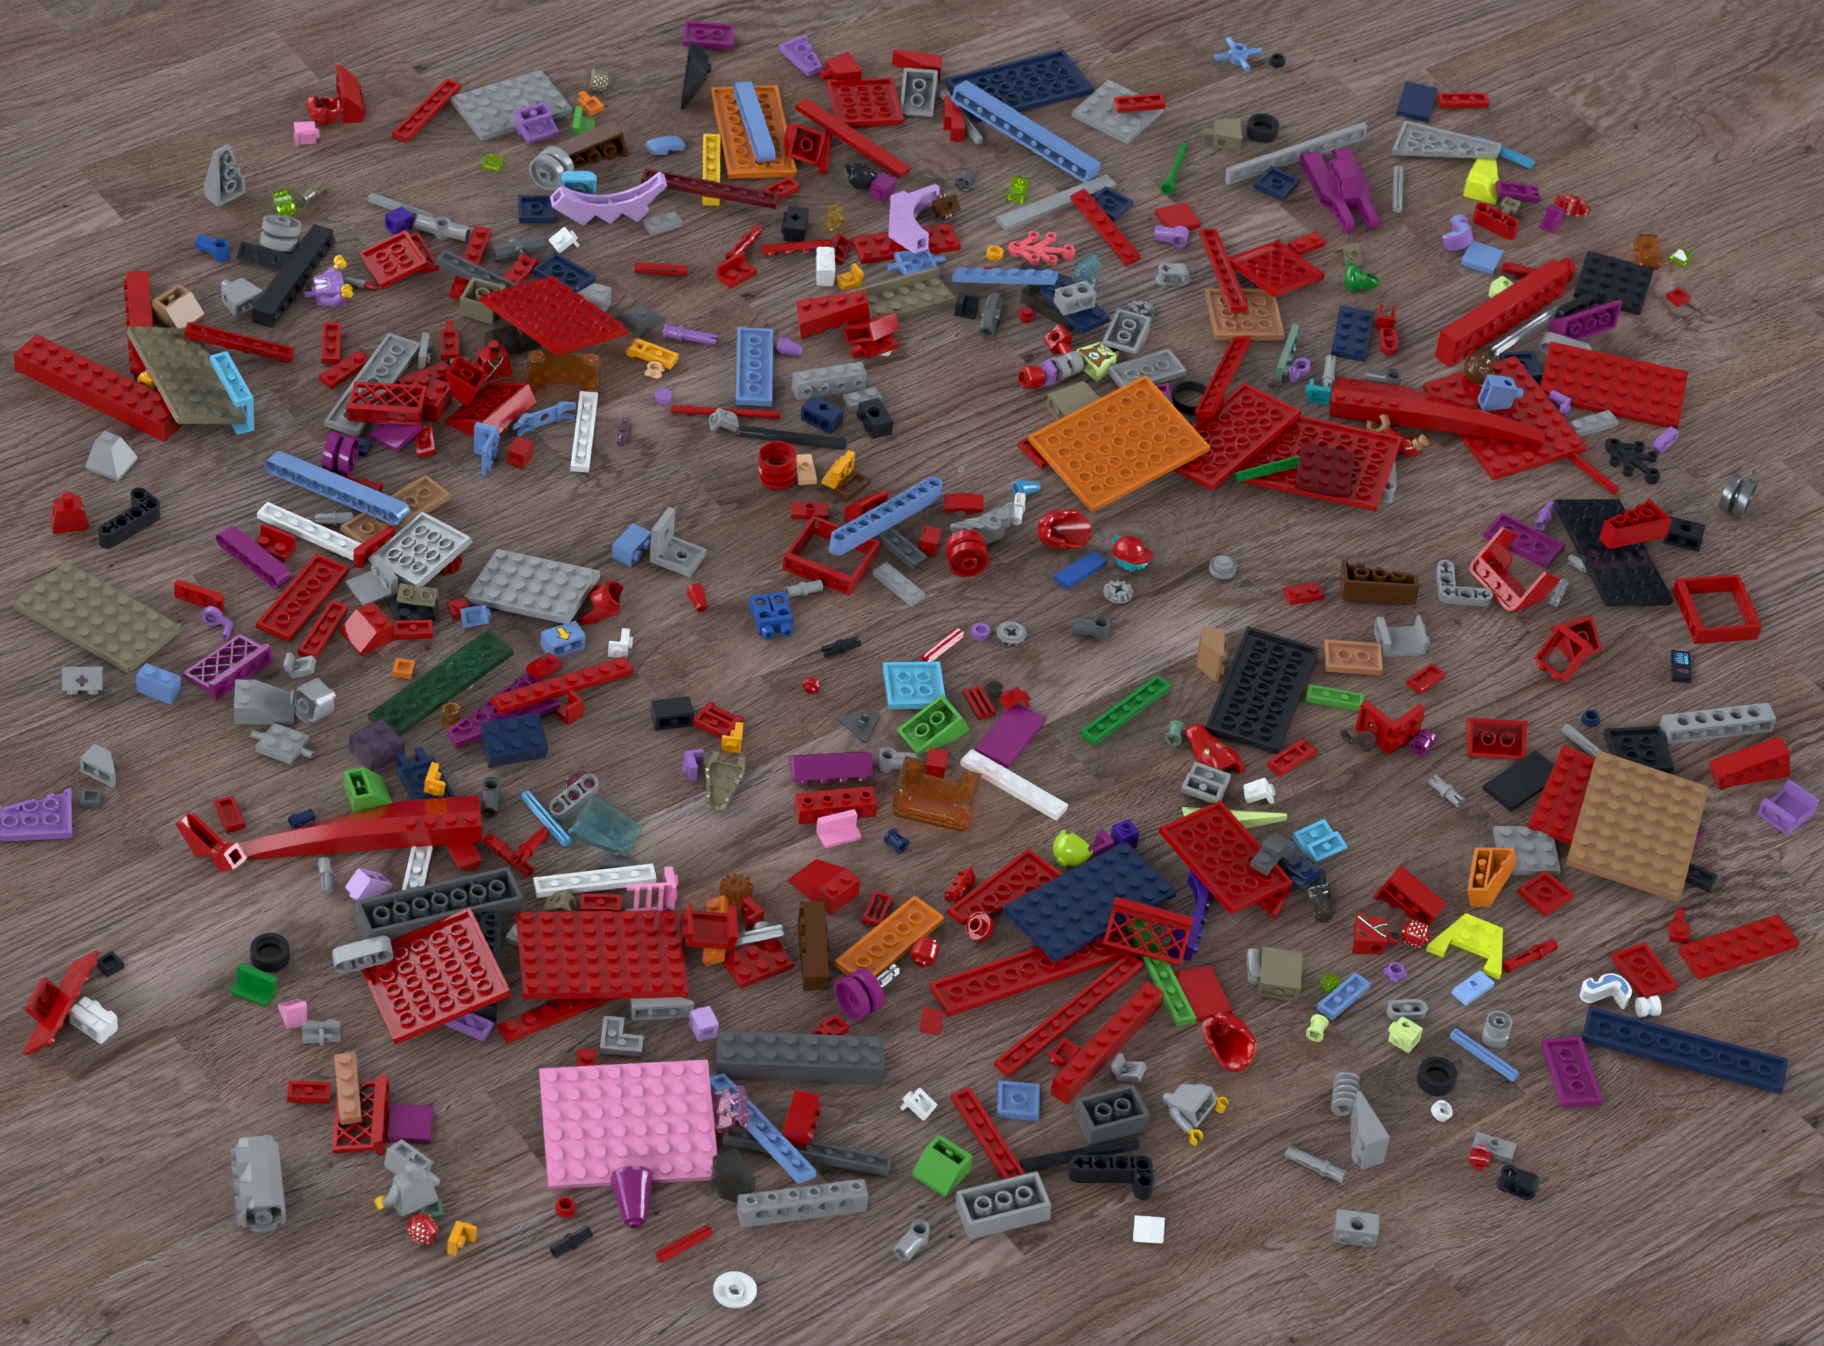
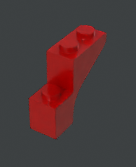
[175,812,247,872]

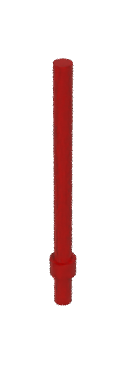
[671,404,780,419]

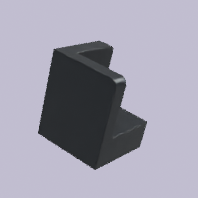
[954,291,980,320]

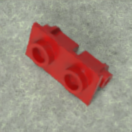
[944,866,977,903]

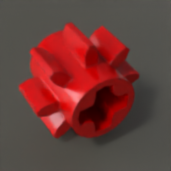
[1468,1144,1492,1171]

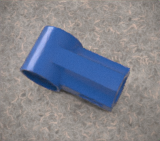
[195,234,230,262]

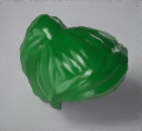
[1344,261,1380,292]

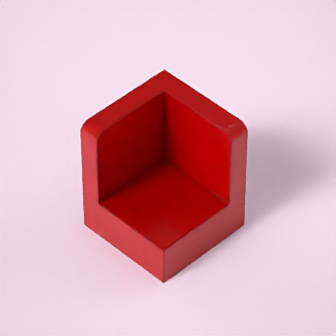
[556,690,584,725]

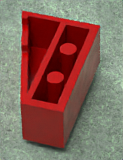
[1373,865,1447,925]

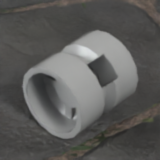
[1051,351,1084,380]
[1482,1011,1513,1049]

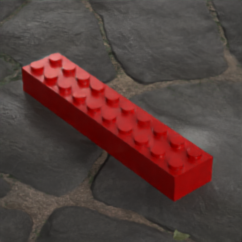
[1435,259,1569,368]
[14,334,184,442]

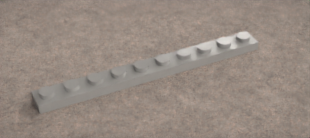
[1225,122,1368,185]

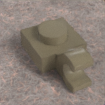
[1499,196,1521,216]

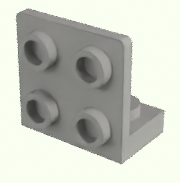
[346,554,398,606]

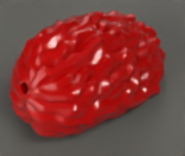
[1038,509,1092,550]
[1202,1012,1257,1072]

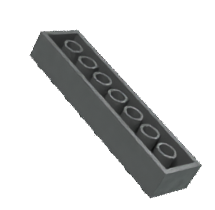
[353,867,523,940]
[716,1031,885,1085]

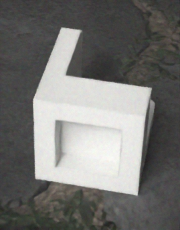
[1133,1216,1165,1243]

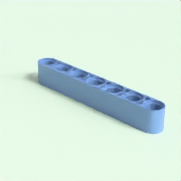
[733,81,775,162]

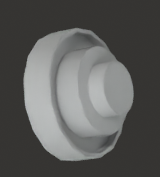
[1209,555,1237,579]

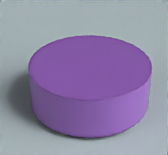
[654,388,672,405]
[971,623,991,641]

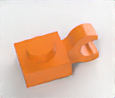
[577,90,604,116]

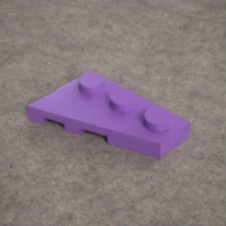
[779,34,822,77]

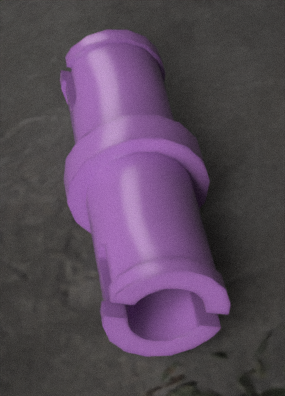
[1534,501,1555,531]

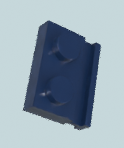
[1282,854,1323,891]

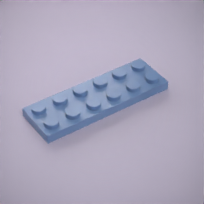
[736,327,773,407]

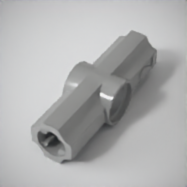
[415,214,470,242]

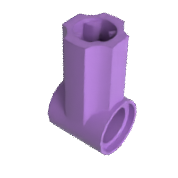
[1153,225,1189,248]

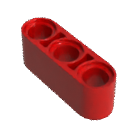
[1472,202,1519,240]

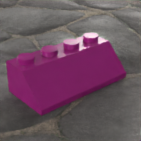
[1548,300,1622,340]
[788,751,873,784]

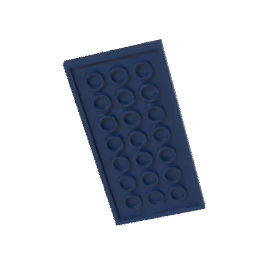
[945,49,1094,123]
[1003,841,1177,963]

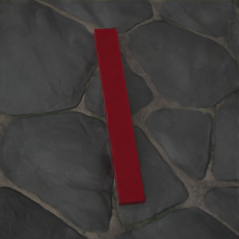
[641,168,780,209]

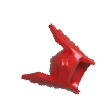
[578,580,623,626]

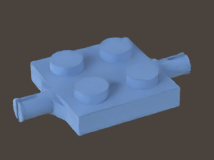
[887,249,946,276]

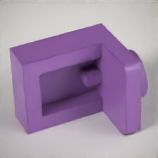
[1549,390,1571,417]
[682,749,704,782]

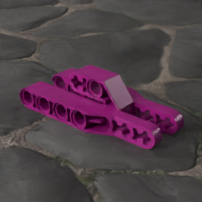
[1300,148,1379,232]

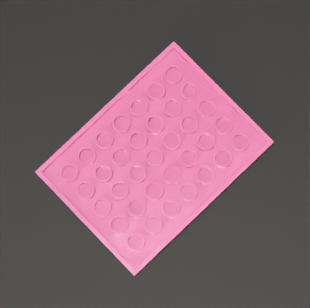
[539,1060,719,1189]

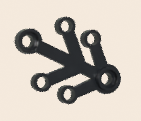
[1605,438,1660,484]

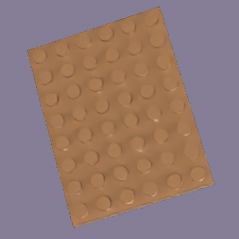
[1565,750,1709,902]

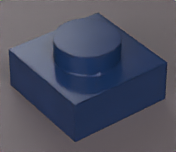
[358,437,372,457]

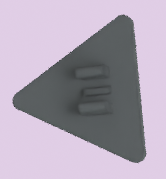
[838,712,880,743]

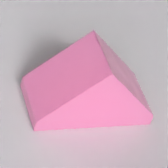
[277,999,307,1029]

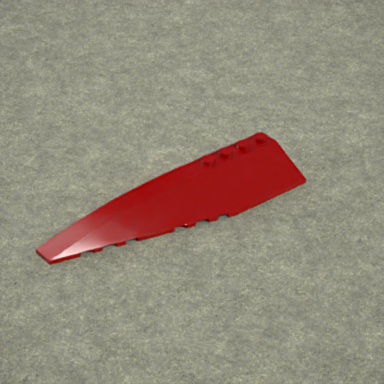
[1329,377,1545,445]

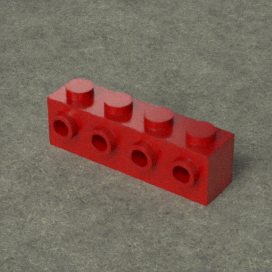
[794,786,877,824]

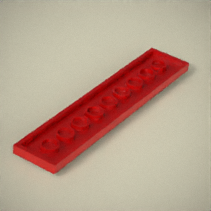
[929,932,1128,1017]

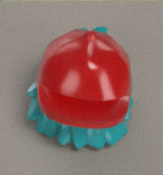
[1111,534,1153,572]

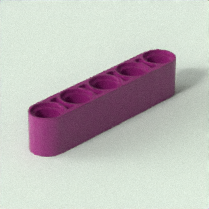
[216,525,292,589]

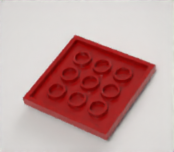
[826,77,904,127]
[1228,241,1325,297]

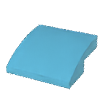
[1291,819,1348,863]

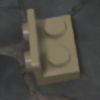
[397,583,439,608]

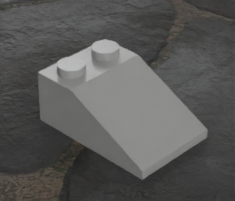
[900,68,938,118]
[1102,308,1151,354]
[234,679,295,725]
[1350,1091,1390,1170]

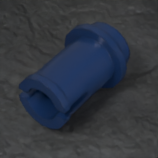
[288,809,315,828]

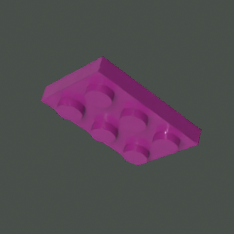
[683,20,734,50]

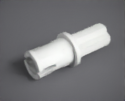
[1010,492,1026,525]

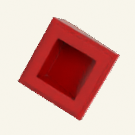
[920,1007,944,1035]

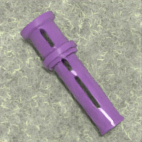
[662,322,718,346]

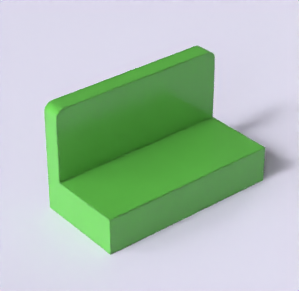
[572,106,596,138]

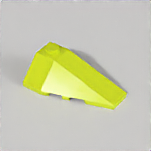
[1463,158,1499,205]

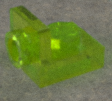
[1006,175,1029,204]

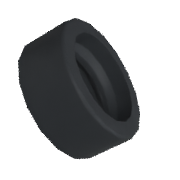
[1246,113,1279,143]
[250,933,290,972]
[1417,1056,1458,1096]

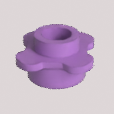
[1383,962,1407,982]

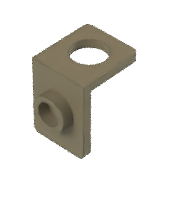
[1336,243,1363,267]
[542,890,580,912]

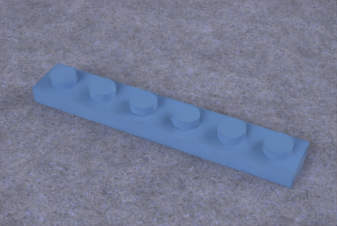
[952,267,1058,285]

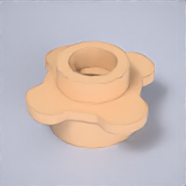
[644,361,664,379]

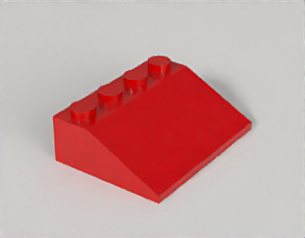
[445,382,536,438]

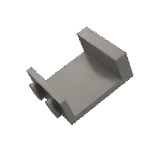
[1374,615,1430,657]

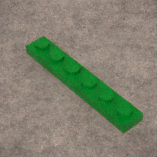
[1080,675,1171,746]

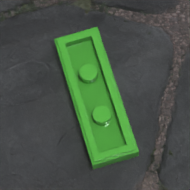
[1305,684,1365,712]

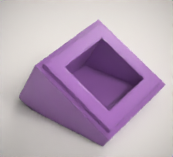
[1041,359,1058,386]

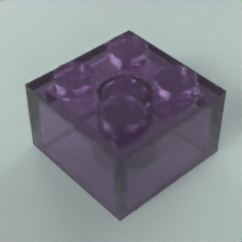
[349,719,405,773]

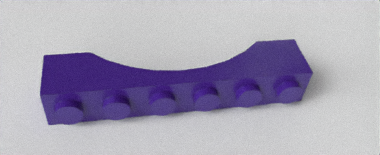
[1168,869,1213,961]

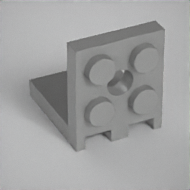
[650,507,707,577]

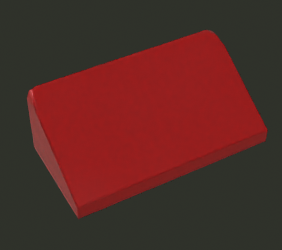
[831,232,852,265]
[446,842,481,870]

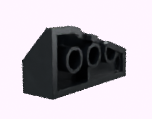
[681,41,712,109]

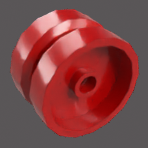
[945,530,989,577]

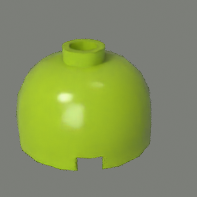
[1053,830,1093,868]

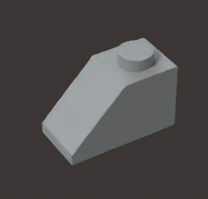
[80,744,116,788]

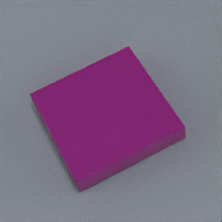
[369,423,422,453]
[387,1104,433,1144]

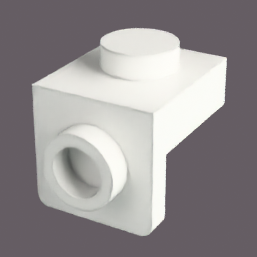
[549,227,580,254]
[608,628,633,659]
[1244,778,1275,804]

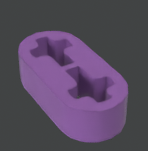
[1653,426,1679,453]

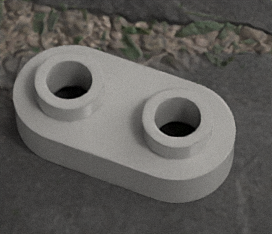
[1386,999,1428,1021]

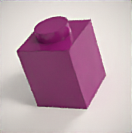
[870,172,897,203]

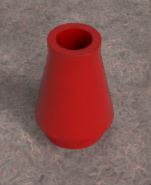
[687,583,708,612]

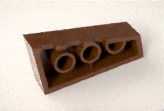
[554,120,629,168]
[1339,560,1419,604]
[797,901,832,990]

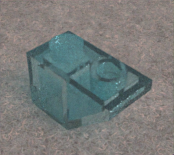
[1073,252,1101,289]

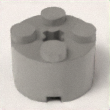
[290,678,336,724]

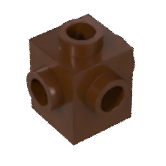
[932,193,961,219]

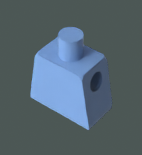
[1478,374,1523,411]

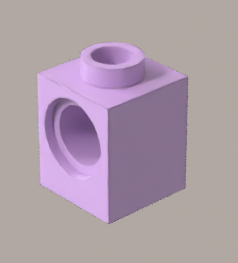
[689,1006,719,1042]

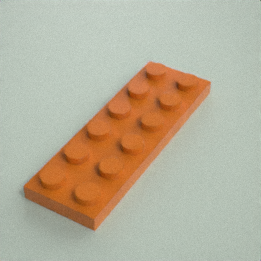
[834,895,945,977]

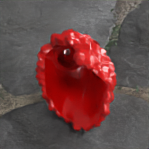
[306,95,344,126]

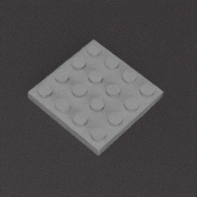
[1072,80,1164,144]
[368,511,473,588]

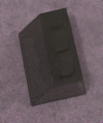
[484,325,543,355]

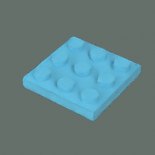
[882,661,946,709]

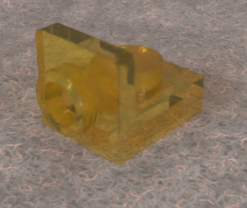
[826,202,845,232]

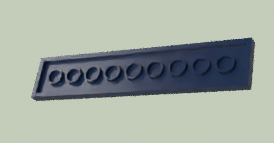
[1582,1006,1788,1094]

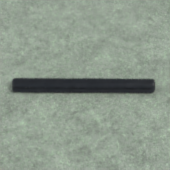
[738,425,847,449]
[1019,1137,1140,1172]

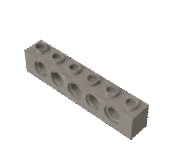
[1659,703,1776,745]
[737,1179,868,1228]

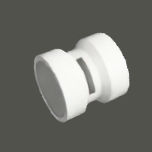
[1635,996,1662,1018]

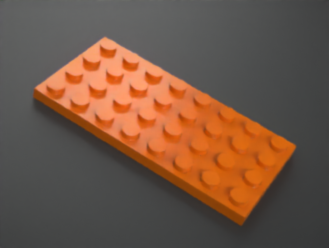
[710,85,797,179]

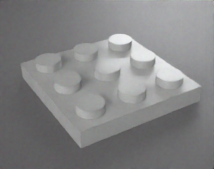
[1493,826,1561,875]

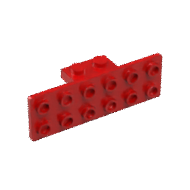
[23,950,99,1056]

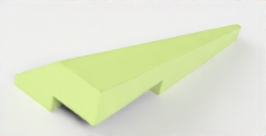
[1182,807,1287,829]

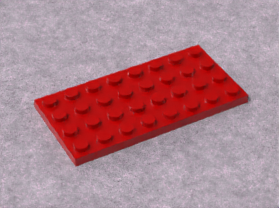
[1540,341,1689,429]
[1173,382,1301,491]

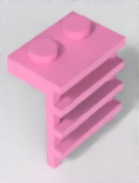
[625,866,678,911]

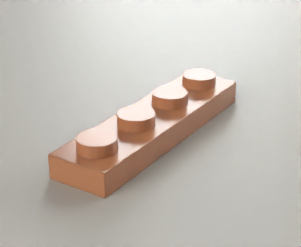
[334,1051,362,1125]

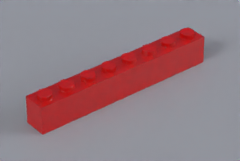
[123,271,153,382]
[1050,982,1164,1105]

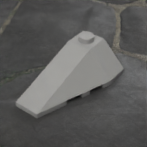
[204,144,245,207]

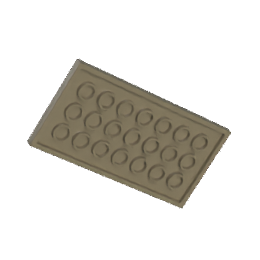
[127,326,247,424]
[13,561,182,674]

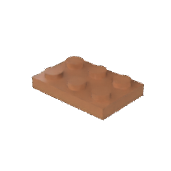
[1324,639,1383,676]

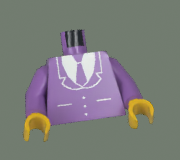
[304,255,353,308]

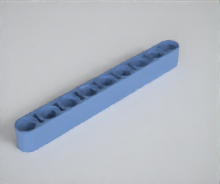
[264,451,410,525]
[829,477,943,555]

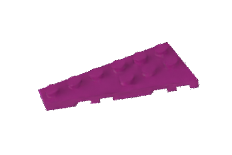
[447,672,560,748]

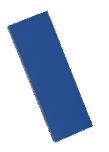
[1054,551,1107,589]

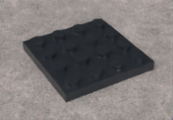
[1573,251,1654,315]

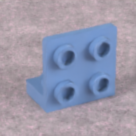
[474,422,500,477]

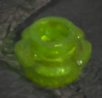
[1320,973,1340,992]

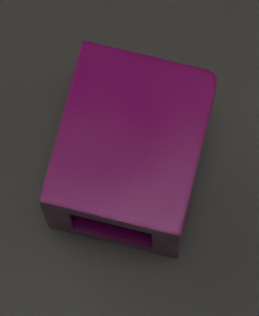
[1539,204,1566,234]
[1088,829,1115,860]

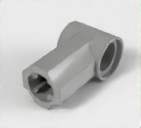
[876,747,917,773]
[893,1219,930,1262]

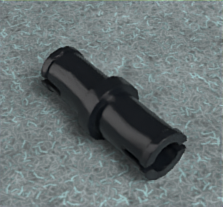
[821,635,861,658]
[549,1225,593,1259]

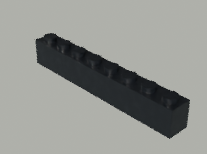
[252,224,335,328]

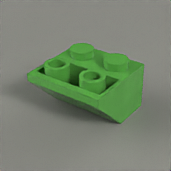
[344,767,392,813]
[911,1134,973,1197]

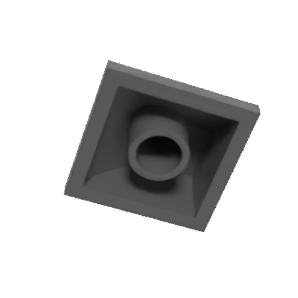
[615,302,665,338]

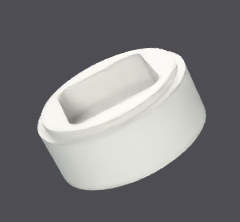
[1431,1100,1453,1122]

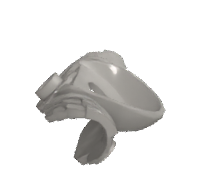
[950,502,1015,545]

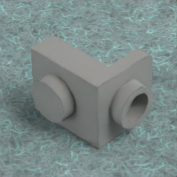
[709,408,739,432]
[283,652,316,679]
[1111,1053,1147,1082]

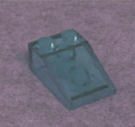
[568,793,642,853]

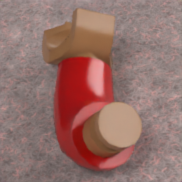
[1366,414,1429,457]

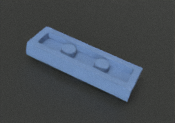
[1316,972,1371,1020]

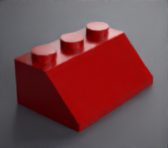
[336,65,366,124]
[1465,717,1528,759]

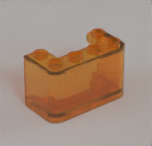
[892,756,982,832]

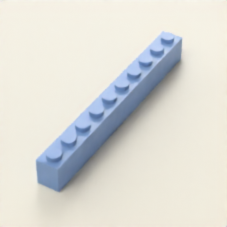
[951,80,1101,183]

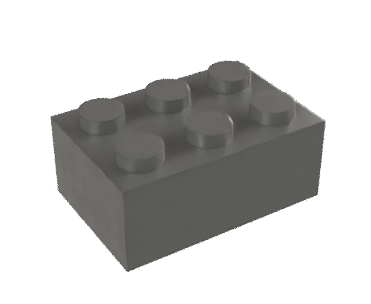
[1073,1084,1150,1146]

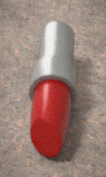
[345,277,379,291]

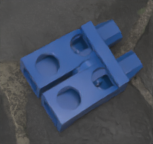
[748,591,793,640]

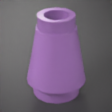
[776,337,803,357]

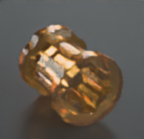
[442,702,460,728]

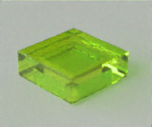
[482,153,504,172]

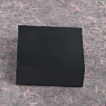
[96,951,125,978]

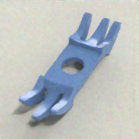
[513,402,577,437]

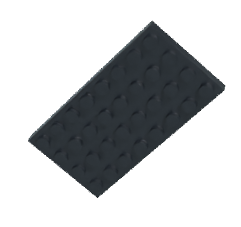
[1553,499,1673,606]
[1205,626,1319,755]

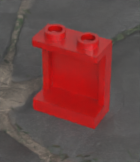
[682,903,738,950]

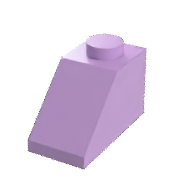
[345,868,394,901]

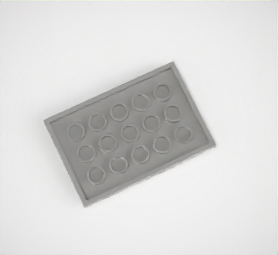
[450,70,573,141]
[464,549,600,625]

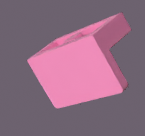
[816,809,861,848]

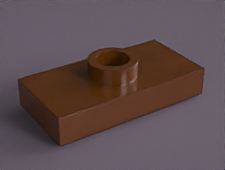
[833,471,871,502]

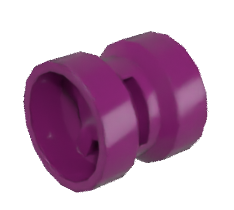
[1410,729,1436,756]

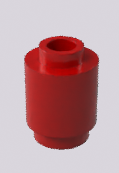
[1559,258,1575,282]

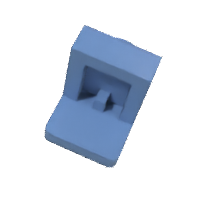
[460,605,491,628]

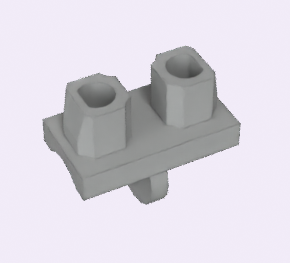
[302,1019,340,1046]

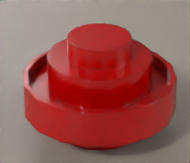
[965,912,994,942]

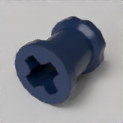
[884,828,910,854]

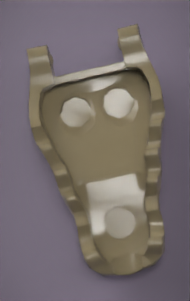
[705,751,746,811]

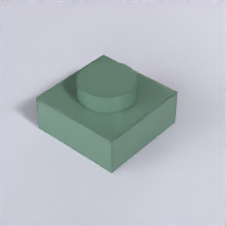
[420,1198,444,1221]

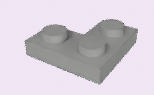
[600,1016,643,1057]

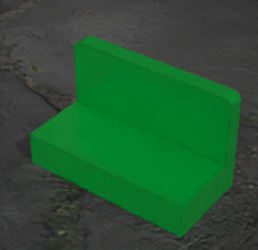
[229,962,278,1007]

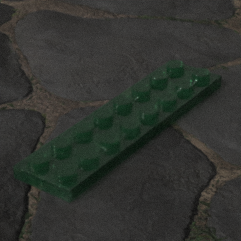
[368,629,514,741]

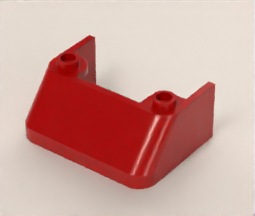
[1470,527,1561,613]

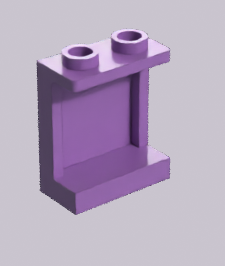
[1757,779,1819,836]

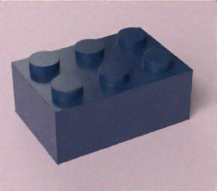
[479,713,548,768]

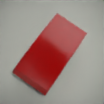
[944,493,984,515]

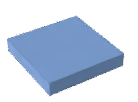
[1460,241,1504,275]
[997,1081,1040,1121]

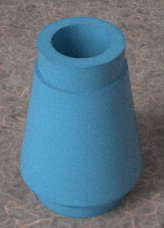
[1012,480,1041,496]

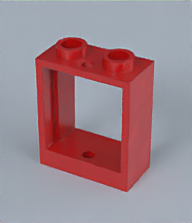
[1533,623,1594,684]

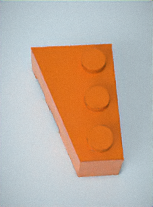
[1467,847,1517,907]

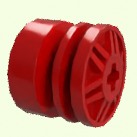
[758,441,797,490]

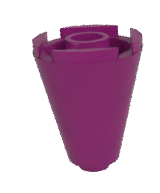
[610,1166,653,1229]

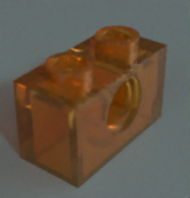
[1632,234,1662,270]

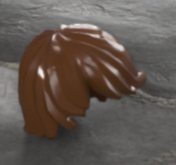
[1464,353,1494,387]

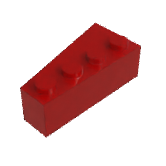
[796,290,870,340]

